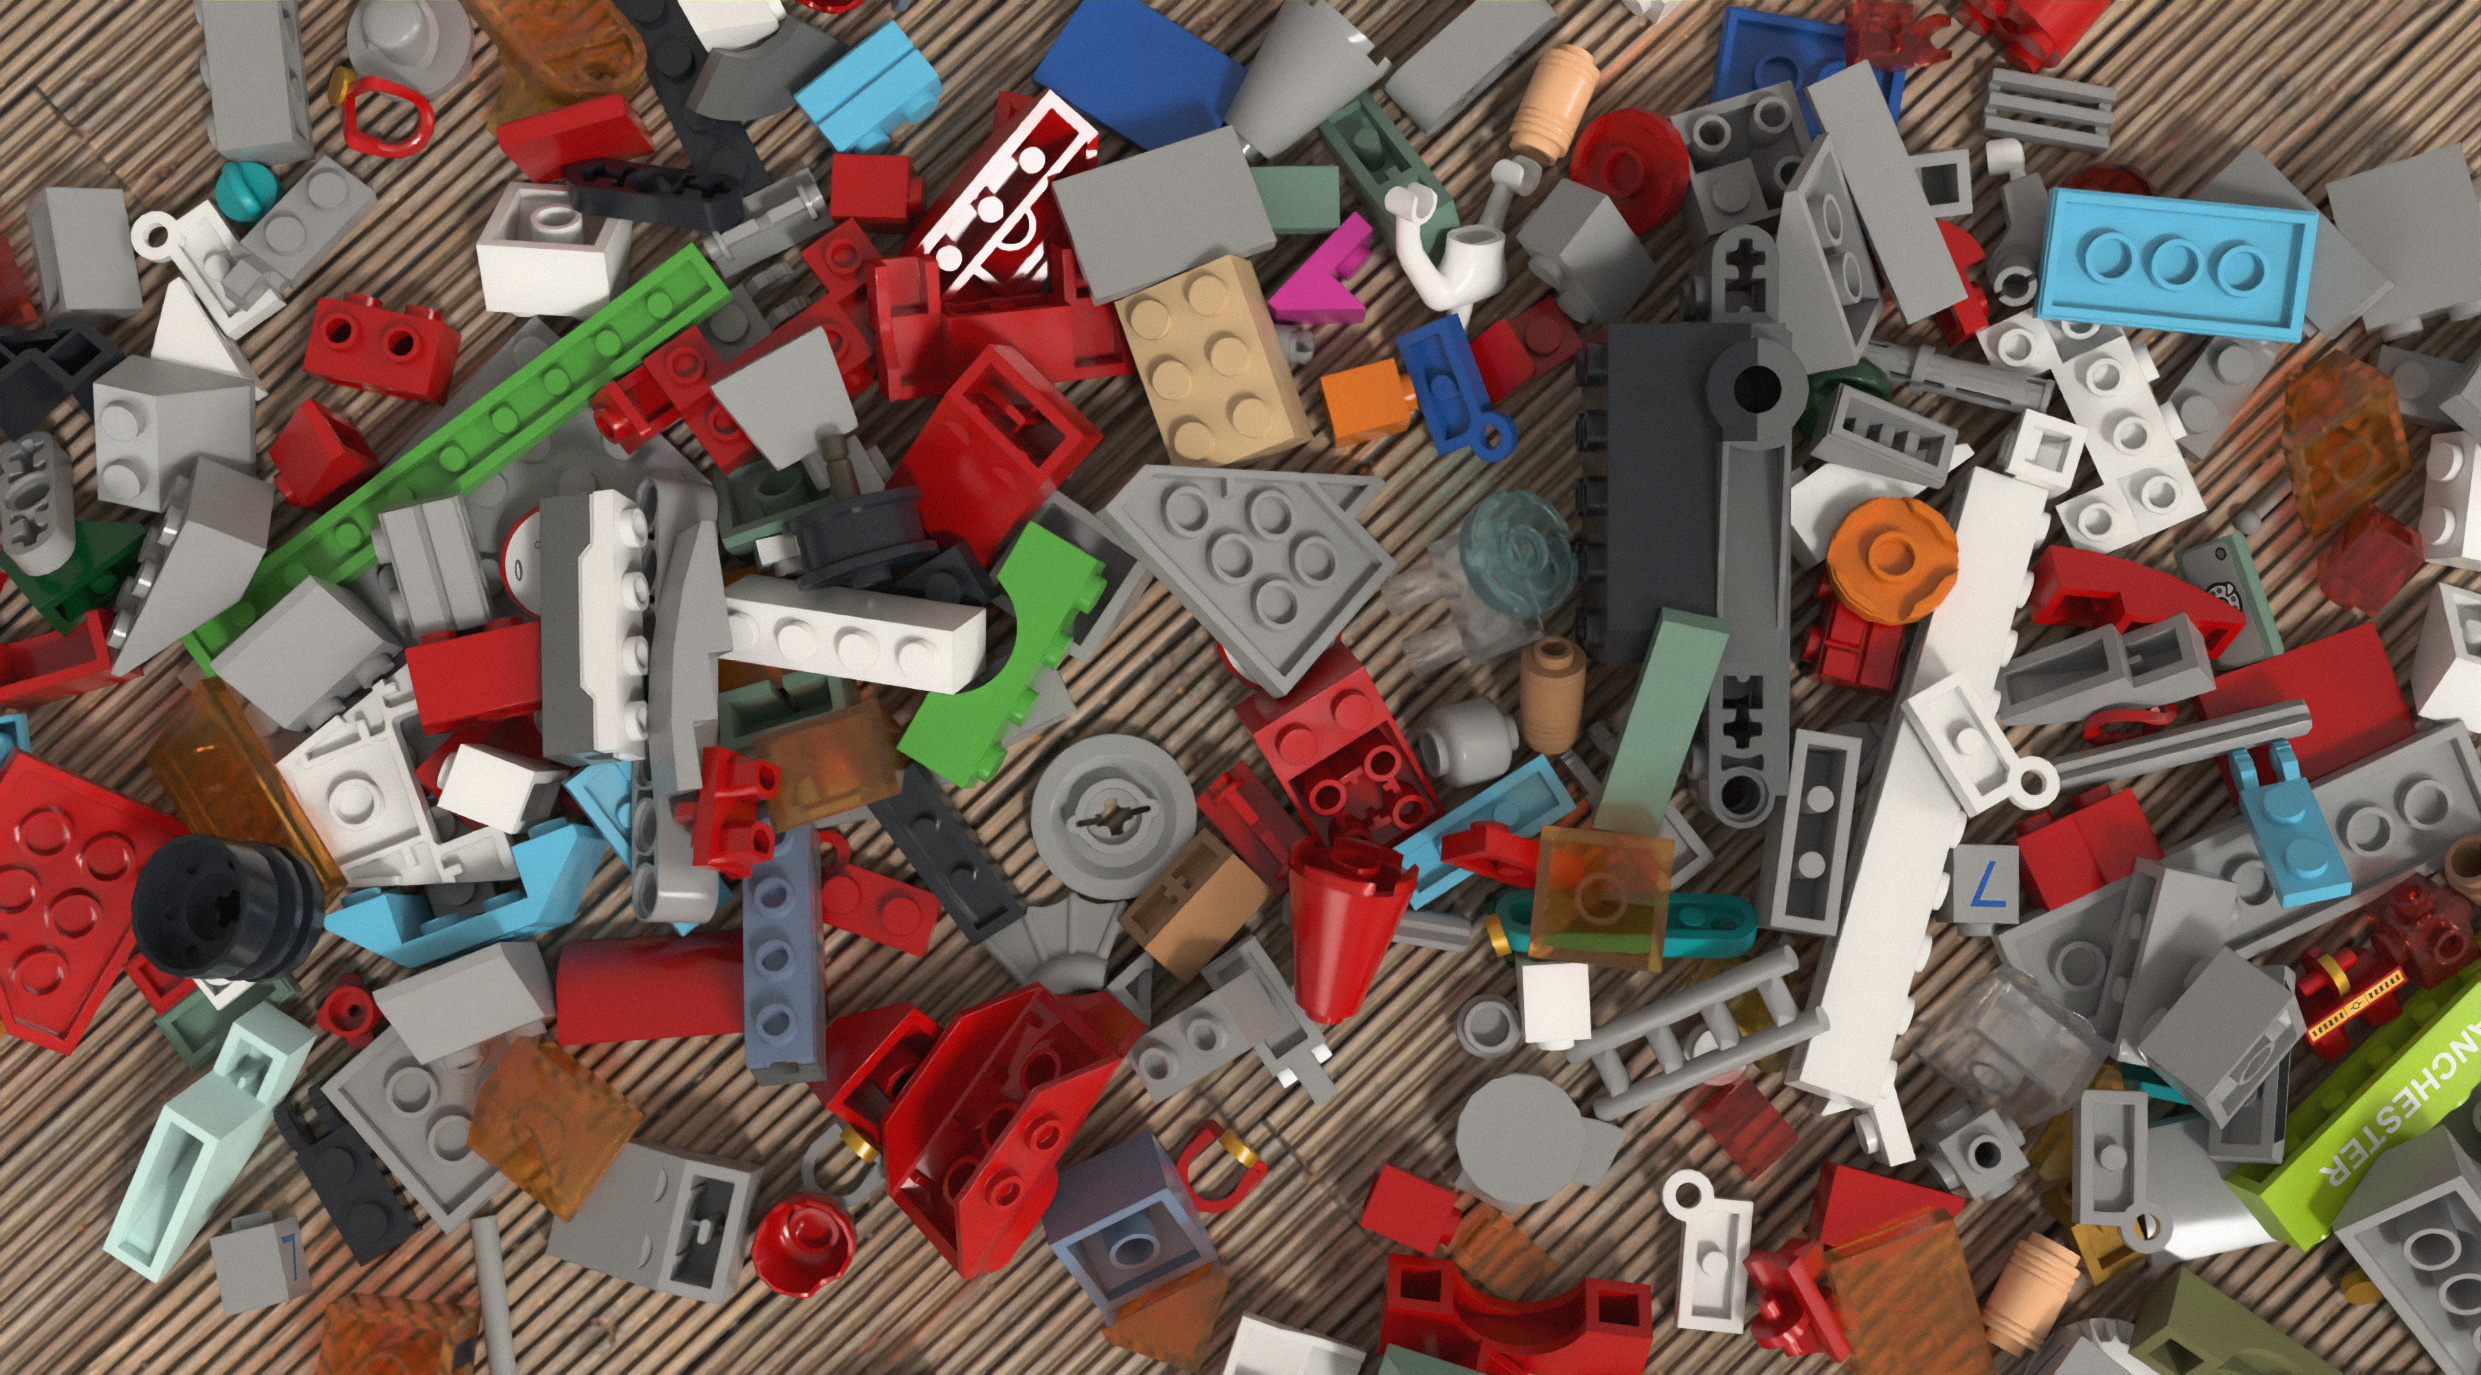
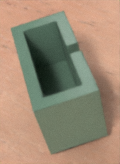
[718,671,870,771]

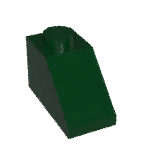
[0,520,148,636]

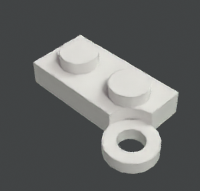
[131,199,287,341]
[1900,668,2060,818]
[1661,1168,1753,1334]

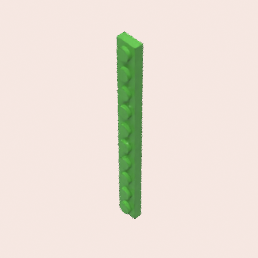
[180,242,735,681]

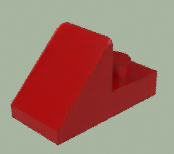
[1469,295,1583,410]

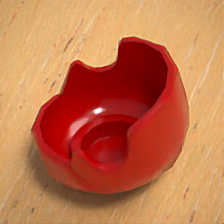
[750,1191,858,1299]

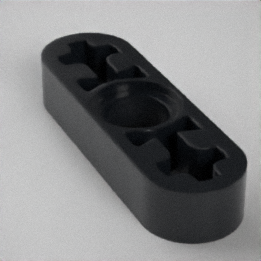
[565,158,745,231]

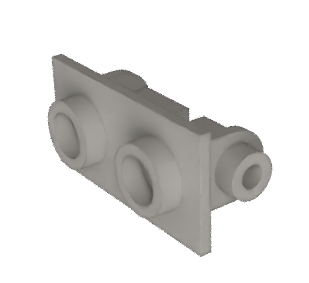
[699,167,835,279]

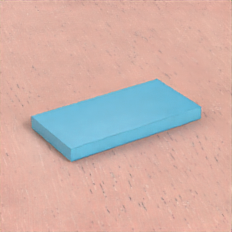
[2032,187,2319,344]

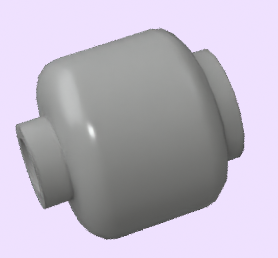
[1419,698,1519,788]

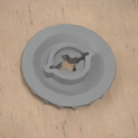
[1031,734,1197,900]

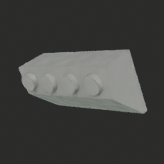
[2331,1124,2481,1375]

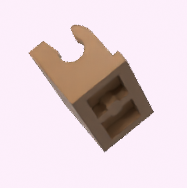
[1117,827,1274,986]

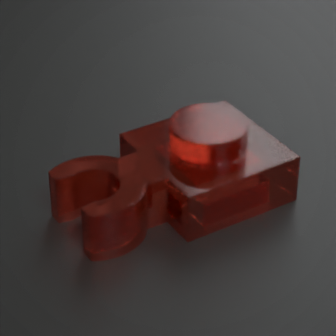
[1844,0,1952,73]

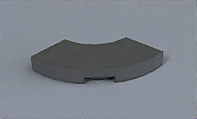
[685,15,849,121]

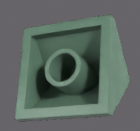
[712,453,836,562]

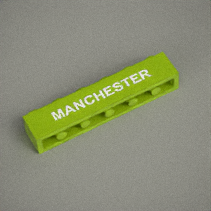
[2223,929,2481,1253]

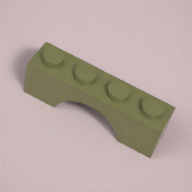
[2128,1266,2345,1375]

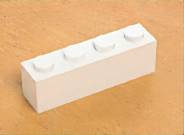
[717,574,986,695]

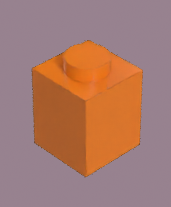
[1318,358,1418,450]

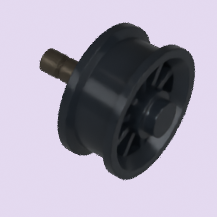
[780,434,940,592]

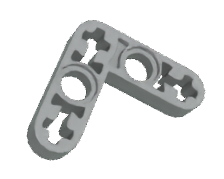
[0,431,76,576]

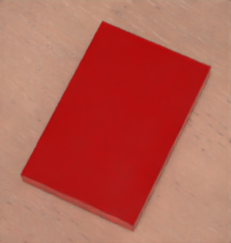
[2191,621,2417,806]

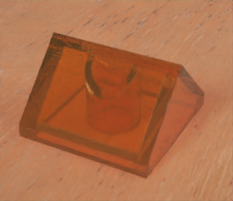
[753,698,906,834]
[1101,1253,1230,1374]

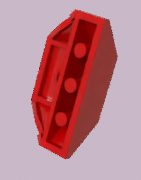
[898,88,1098,303]

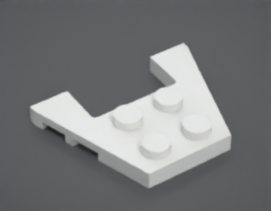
[272,664,521,890]

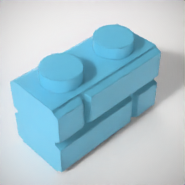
[793,19,944,155]

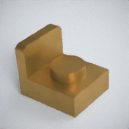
[2040,1175,2151,1286]

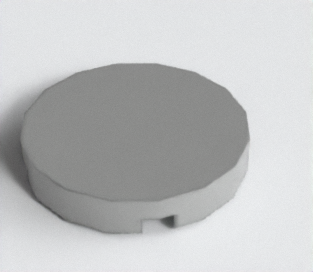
[1454,1072,1586,1205]

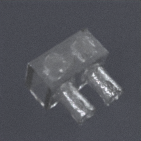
[1380,521,1547,677]

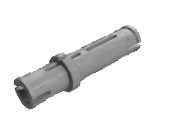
[1854,337,2055,415]

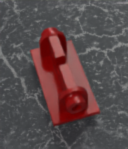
[1195,760,1316,899]

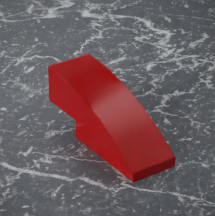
[2027,545,2247,660]

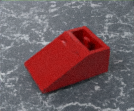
[884,344,1105,569]
[1232,640,1447,849]

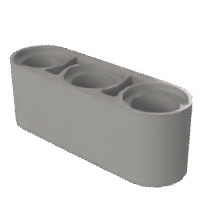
[1384,0,1559,136]

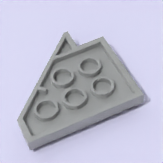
[1095,464,1398,700]

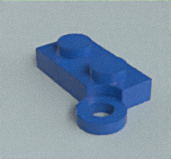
[1395,313,1518,462]

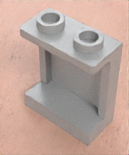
[2325,142,2481,341]

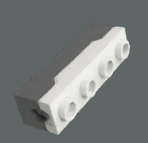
[539,489,651,767]

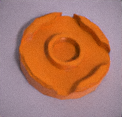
[1825,496,1959,626]

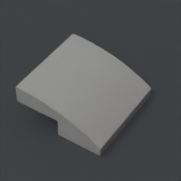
[2138,1112,2278,1267]

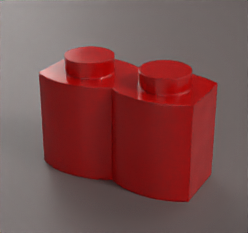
[2002,782,2165,911]

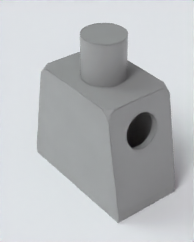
[707,325,858,491]

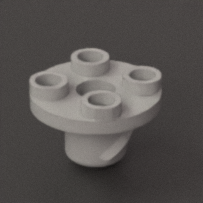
[347,0,475,102]

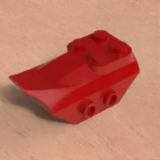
[881,981,1148,1279]

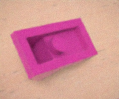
[1267,211,1373,325]

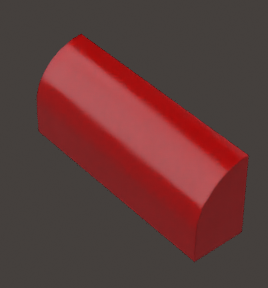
[556,923,829,1046]

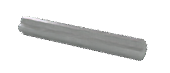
[2050,698,2312,794]

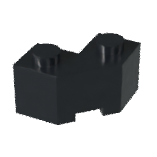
[0,317,126,443]

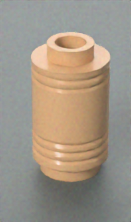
[1508,44,1600,166]
[1978,1231,2081,1358]

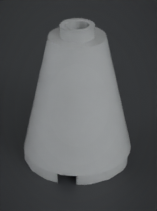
[1223,0,1392,163]

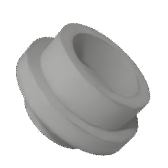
[1456,994,1521,1059]

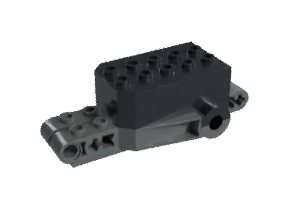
[1574,224,1809,829]

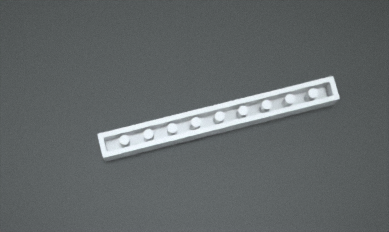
[1784,466,2051,1109]

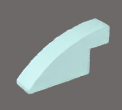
[102,1001,318,1284]

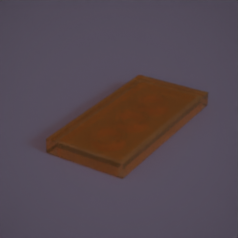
[145,676,348,911]

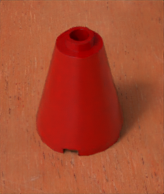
[1288,836,1419,1025]

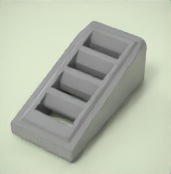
[1808,383,1958,489]

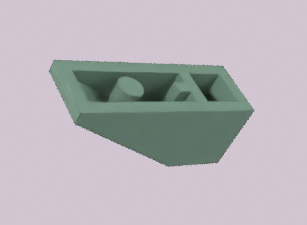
[1316,89,1461,266]

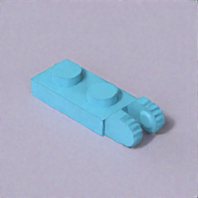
[2228,738,2352,909]

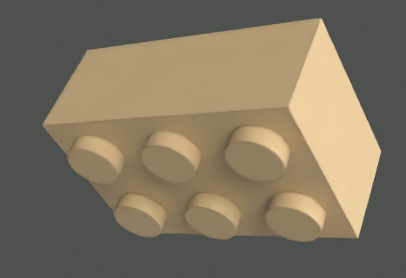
[1114,254,1314,469]

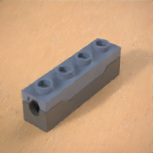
[742,806,827,1087]

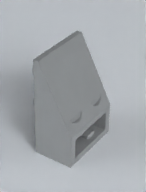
[106,456,275,677]
[545,1125,765,1305]

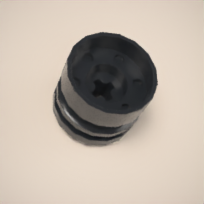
[131,833,325,983]

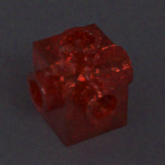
[2364,872,2481,991]

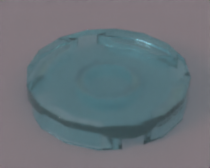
[1458,489,1578,619]

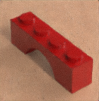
[1377,1253,1653,1375]

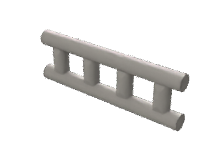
[1564,945,1830,1122]

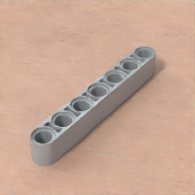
[632,476,719,923]

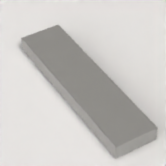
[1803,59,1969,325]

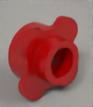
[316,973,385,1049]

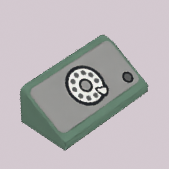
[2176,531,2285,672]

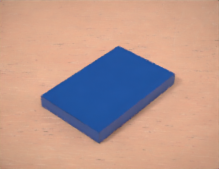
[1031,0,1249,153]
[1708,5,1912,143]

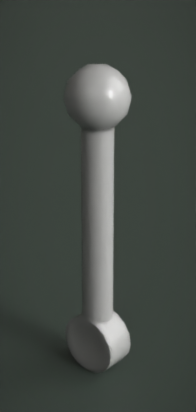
[2235,437,2339,534]

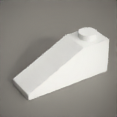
[1791,443,1975,571]

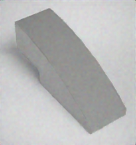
[1994,612,2217,726]

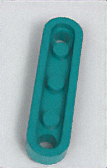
[1495,889,1758,958]

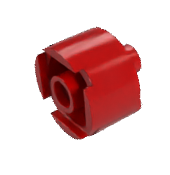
[1956,0,2111,74]

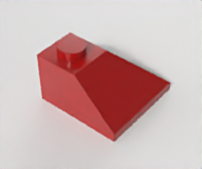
[806,1001,946,1146]

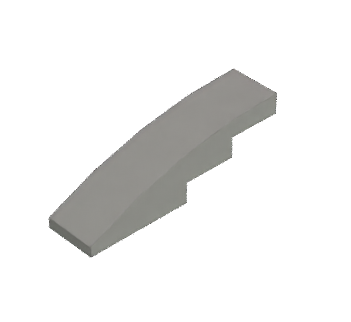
[647,520,733,799]

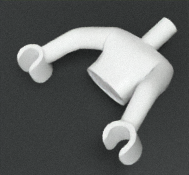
[1385,155,1542,337]

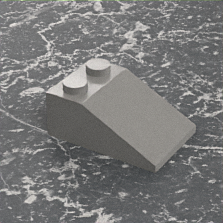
[1776,132,1886,374]

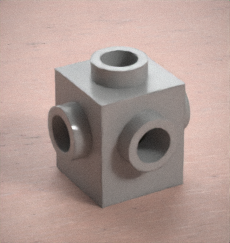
[1919,1102,2030,1201]

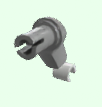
[1986,137,2049,306]

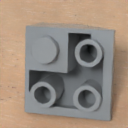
[1668,80,1812,254]

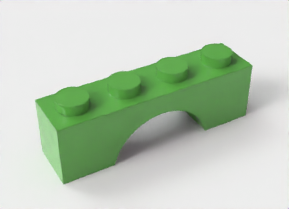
[896,520,1107,789]

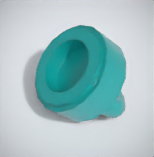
[215,162,285,228]

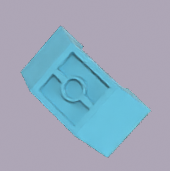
[324,817,608,969]

